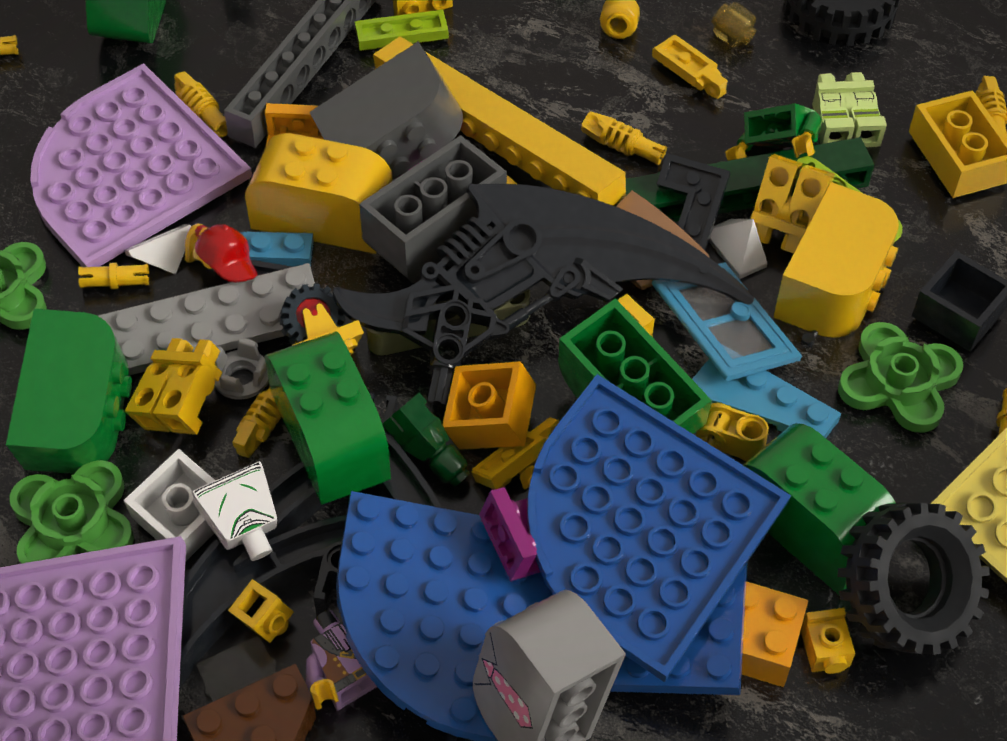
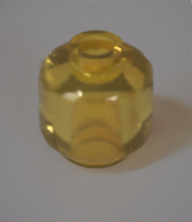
[711,2,757,47]

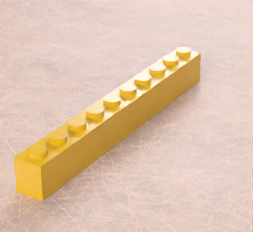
[373,36,626,206]

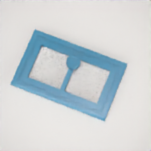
[651,262,802,381]

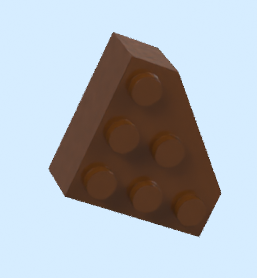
[183,664,316,741]

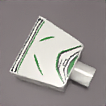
[192,461,277,561]

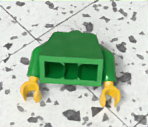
[725,103,822,161]

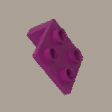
[479,487,540,581]

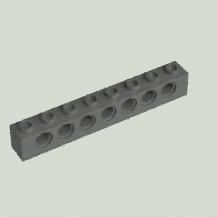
[224,0,376,148]

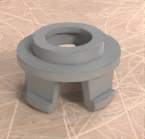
[214,338,269,399]

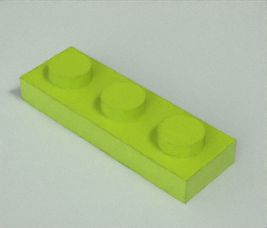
[355,9,449,50]

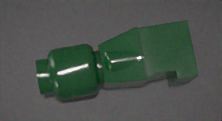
[382,393,470,487]

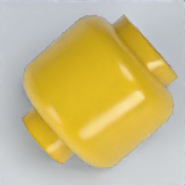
[600,0,640,39]

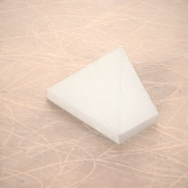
[709,219,768,279]
[125,224,191,274]

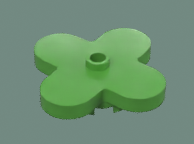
[0,242,47,330]
[838,322,963,433]
[9,460,134,564]

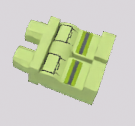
[812,72,887,147]

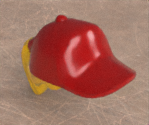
[185,223,258,282]

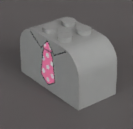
[473,590,626,741]

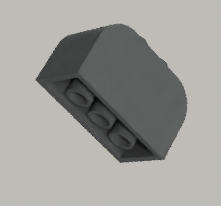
[310,42,463,179]
[359,135,507,283]

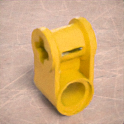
[695,403,769,461]

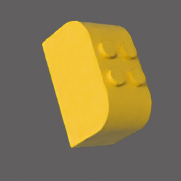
[245,133,393,254]
[773,182,899,338]

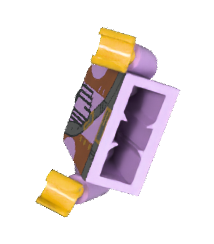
[305,610,377,711]

